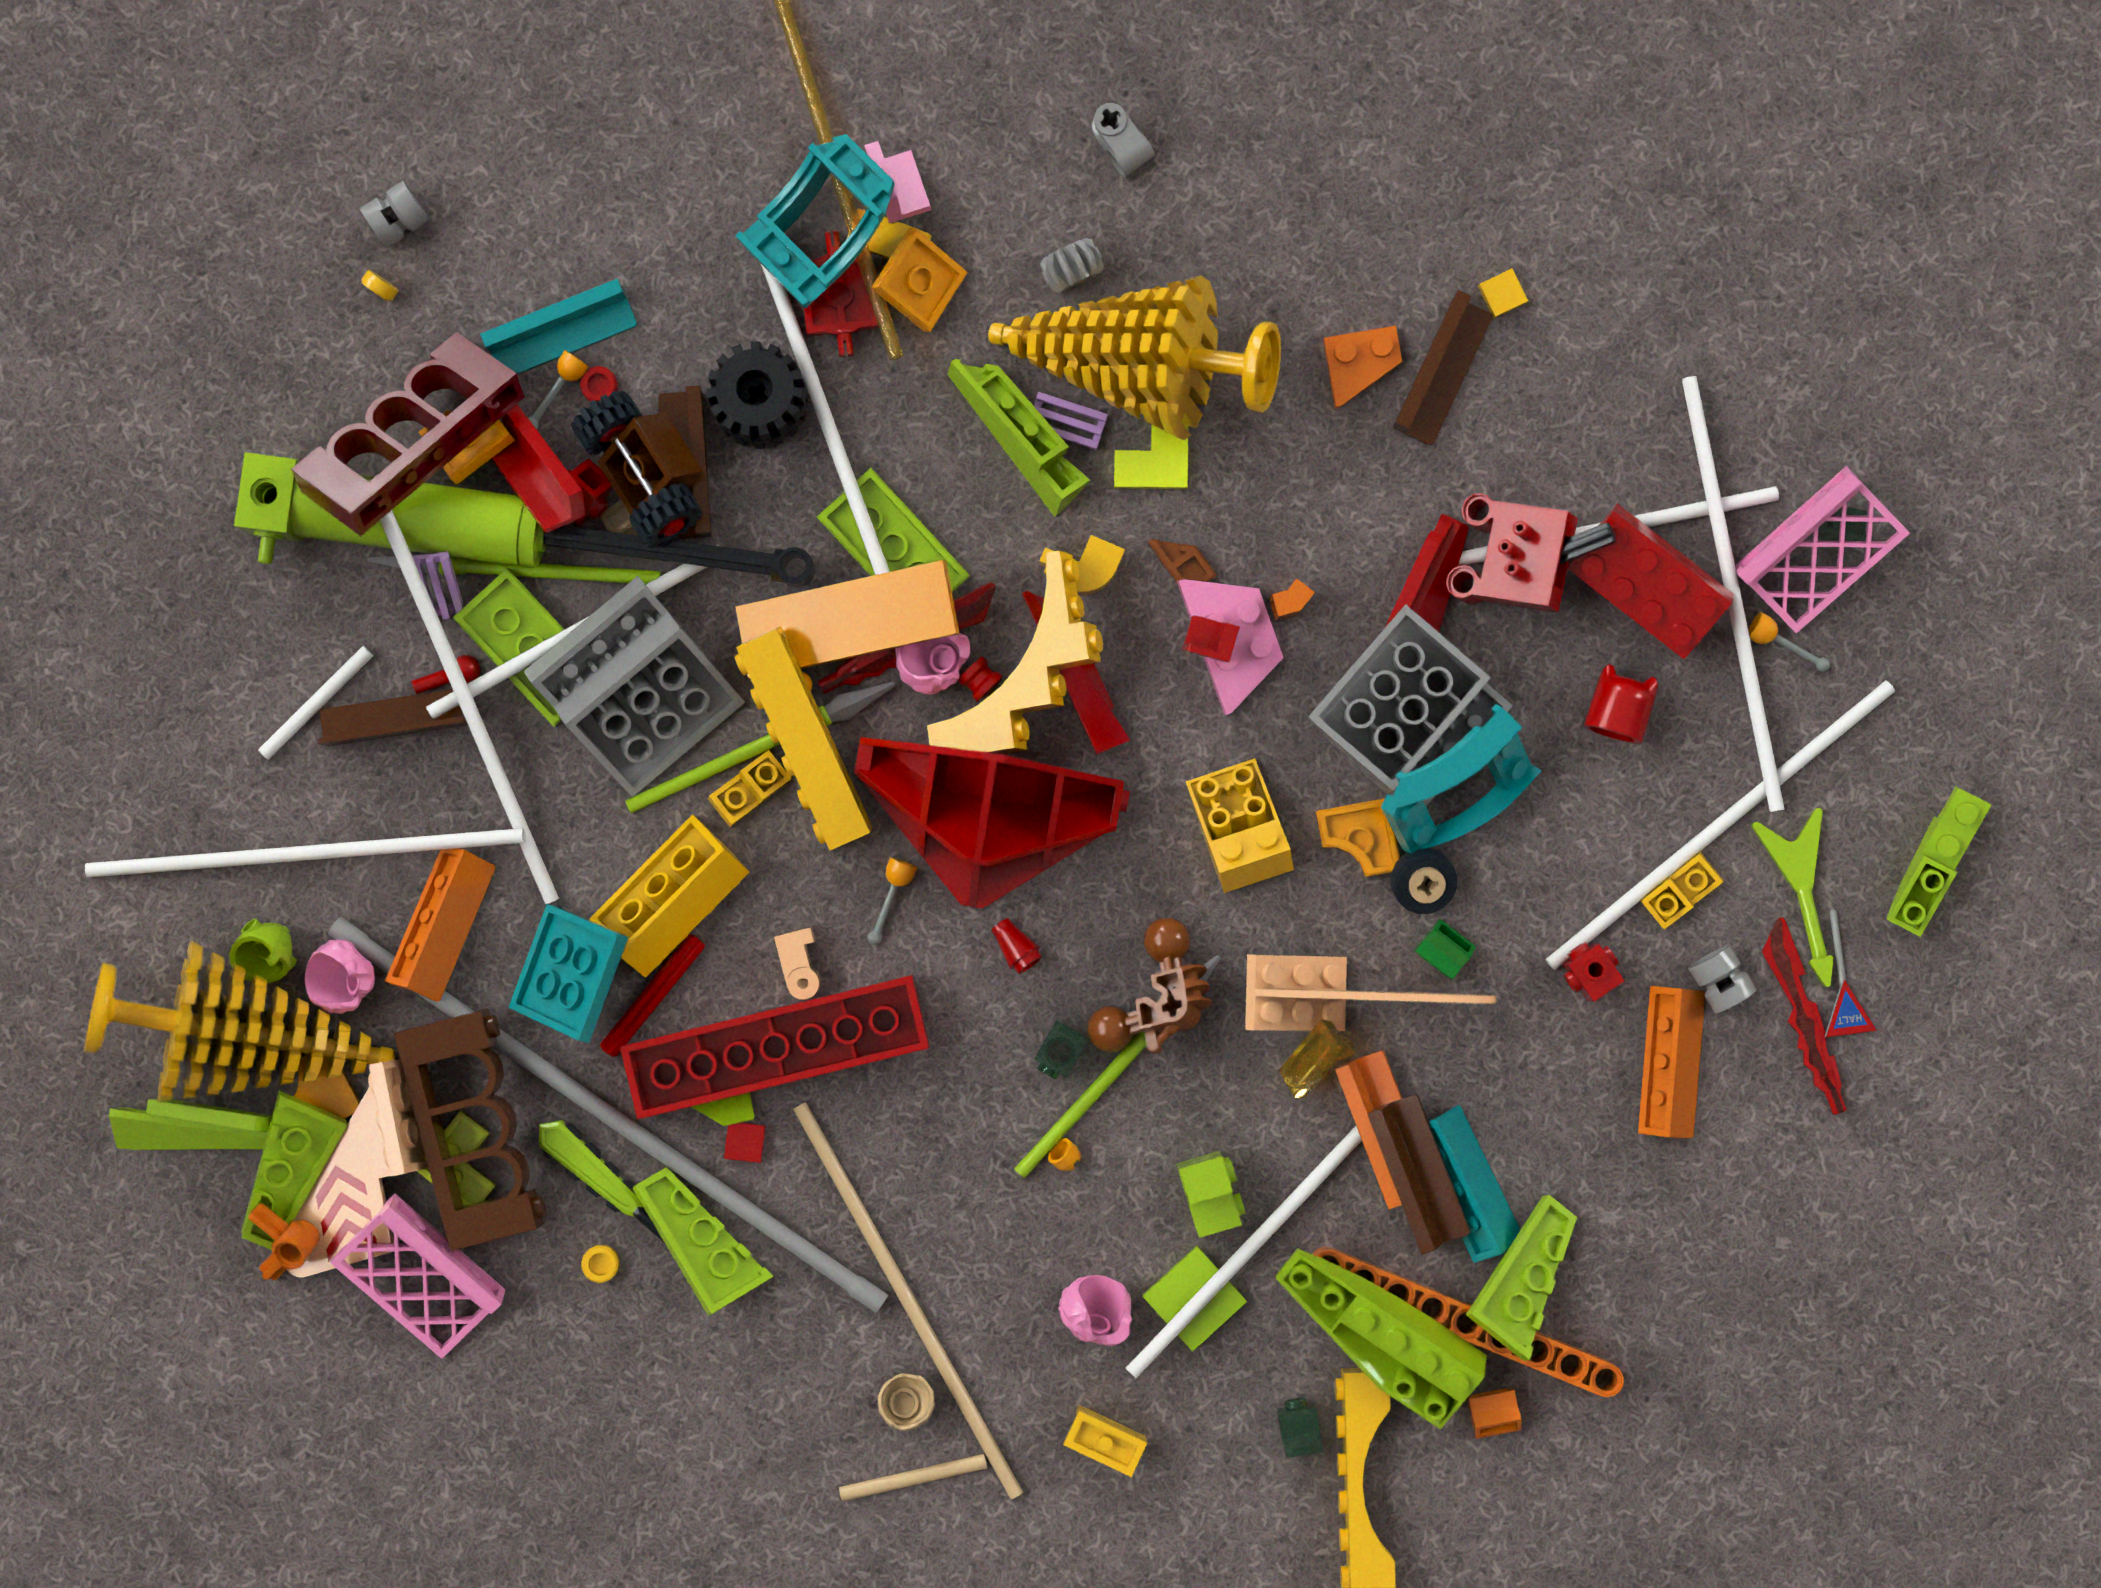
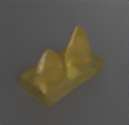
[1278,1019,1356,1099]

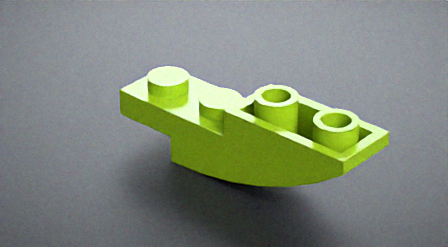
[1886,786,1992,937]

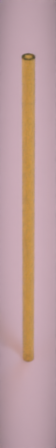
[774,0,903,360]

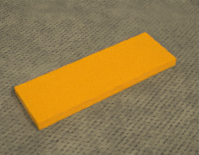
[735,560,960,679]

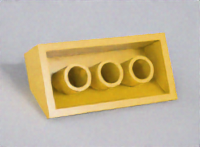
[589,814,750,978]

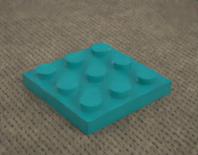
[508,904,628,1043]

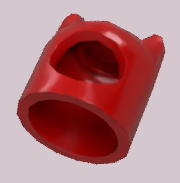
[1584,664,1658,744]

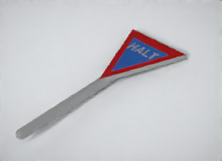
[1825,909,1877,1037]

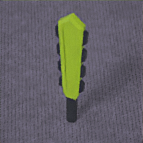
[539,1120,664,1242]

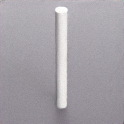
[258,645,374,760]

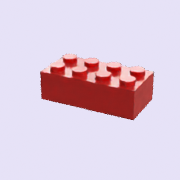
[1568,503,1734,659]

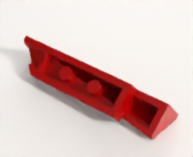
[1022,591,1130,756]

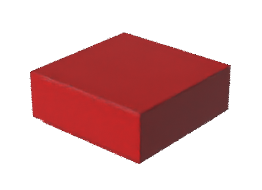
[724,1122,766,1163]

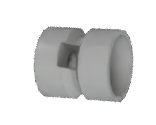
[360,180,430,248]
[1688,945,1757,1014]

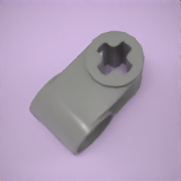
[1092,103,1155,177]

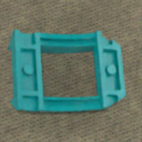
[735,134,895,308]
[1381,704,1542,853]

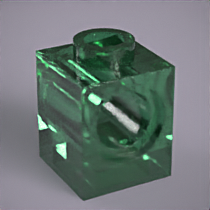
[1034,1020,1088,1080]
[1277,1398,1323,1458]

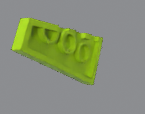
[241,1090,348,1250]
[632,1167,774,1316]
[1466,1194,1577,1361]

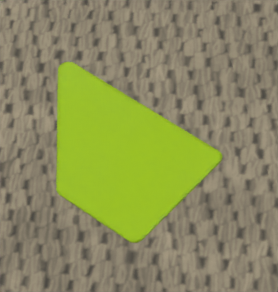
[691,1092,755,1126]

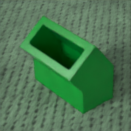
[1413,918,1476,980]

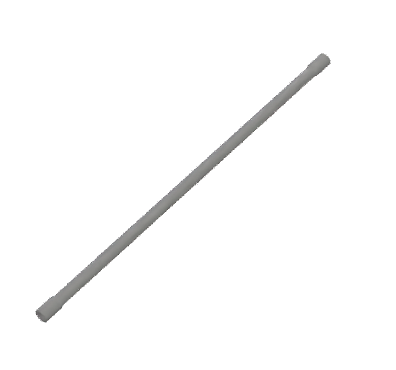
[328,917,888,1313]

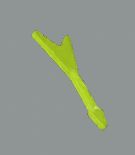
[1751,808,1833,987]

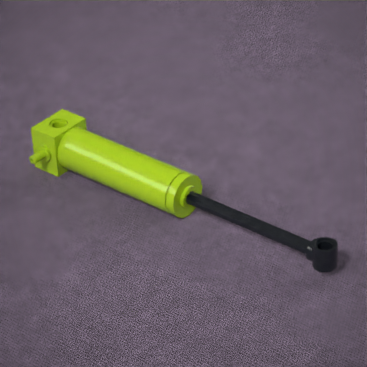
[234,452,815,588]

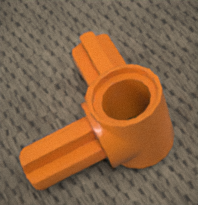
[249,1203,320,1280]

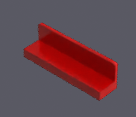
[491,404,586,533]

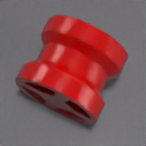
[957,656,1003,703]

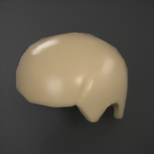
[878,1373,935,1431]

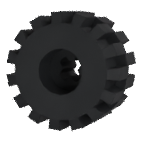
[707,342,808,449]

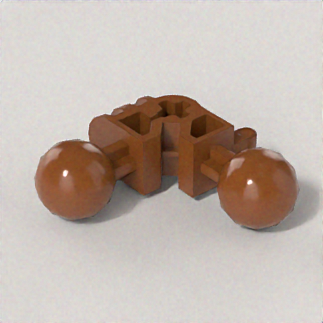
[1087,918,1213,1054]

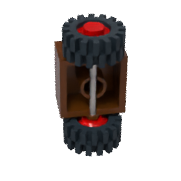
[571,391,703,548]

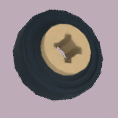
[1390,848,1457,914]

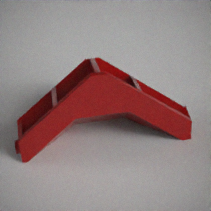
[854,737,1130,909]

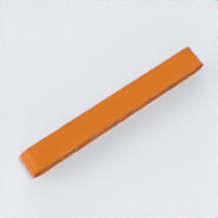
[1313,1246,1624,1397]

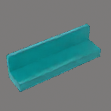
[480,279,637,374]
[1428,1105,1521,1263]

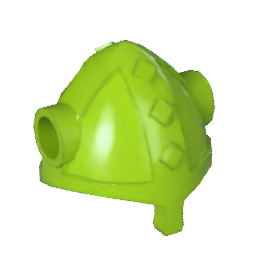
[229,918,297,983]

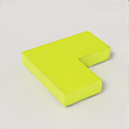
[1114,422,1188,489]
[417,1110,496,1206]

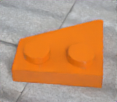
[1323,326,1402,409]

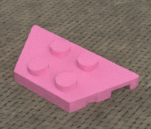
[1177,579,1283,715]

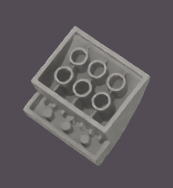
[524,576,745,797]
[1307,604,1513,806]

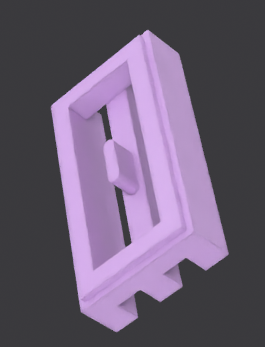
[1034,392,1108,451]
[412,551,465,620]

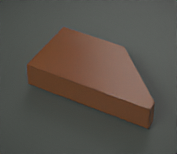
[1147,539,1217,585]

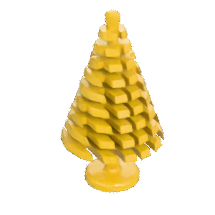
[988,275,1281,440]
[84,941,395,1102]

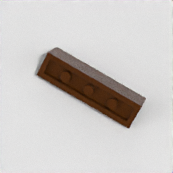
[1393,290,1493,445]
[658,385,712,540]
[317,689,468,747]
[1367,1094,1470,1255]

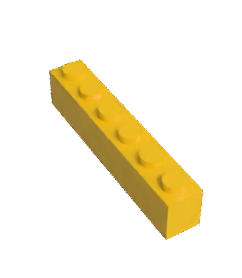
[735,626,873,850]

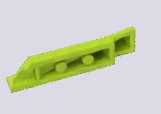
[947,359,1090,517]
[109,1098,272,1150]

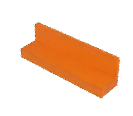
[384,848,496,1002]
[1638,986,1705,1138]
[1335,1050,1402,1209]

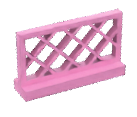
[1735,466,1910,634]
[330,1193,506,1359]

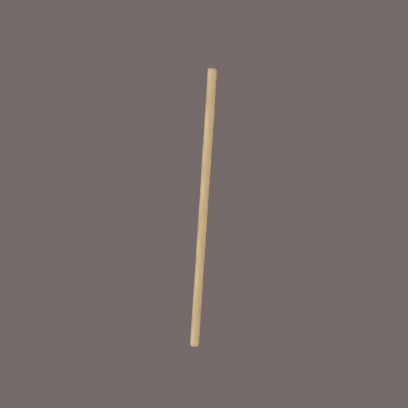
[793,1102,1023,1499]

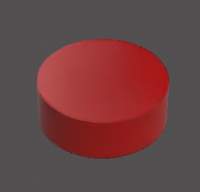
[580,366,618,402]

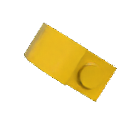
[1039,535,1125,596]

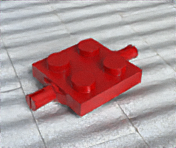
[804,231,880,357]

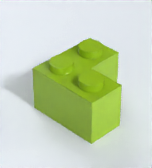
[1176,1151,1246,1238]

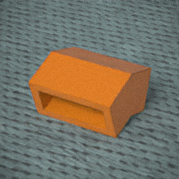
[1269,578,1315,621]
[1467,1387,1522,1439]

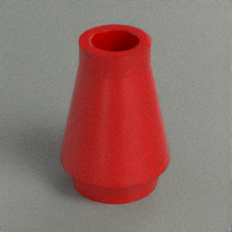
[991,918,1042,975]

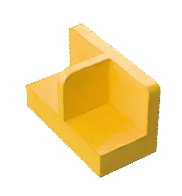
[1063,1405,1147,1477]

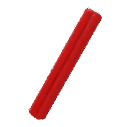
[600,934,705,1057]

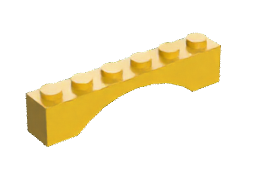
[1335,1368,1396,1588]

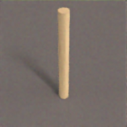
[839,1454,988,1502]

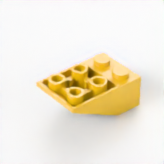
[1185,758,1294,893]

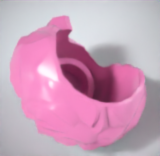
[895,633,970,695]
[305,939,375,1014]
[1058,1274,1132,1347]

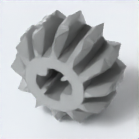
[1040,238,1104,293]

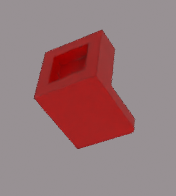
[1182,615,1240,663]

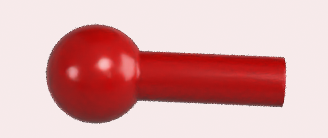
[411,655,481,695]

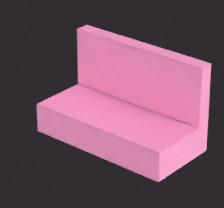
[864,141,931,224]

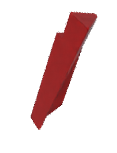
[1385,514,1469,632]

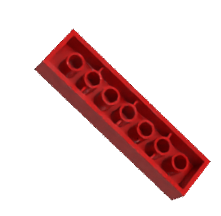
[620,975,931,1120]

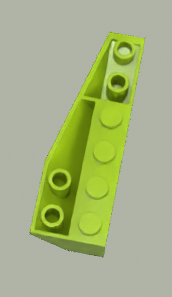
[1276,1248,1487,1429]

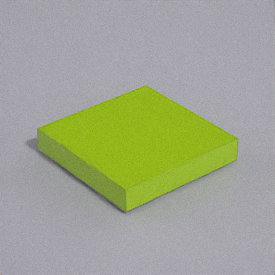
[1142,1245,1247,1352]

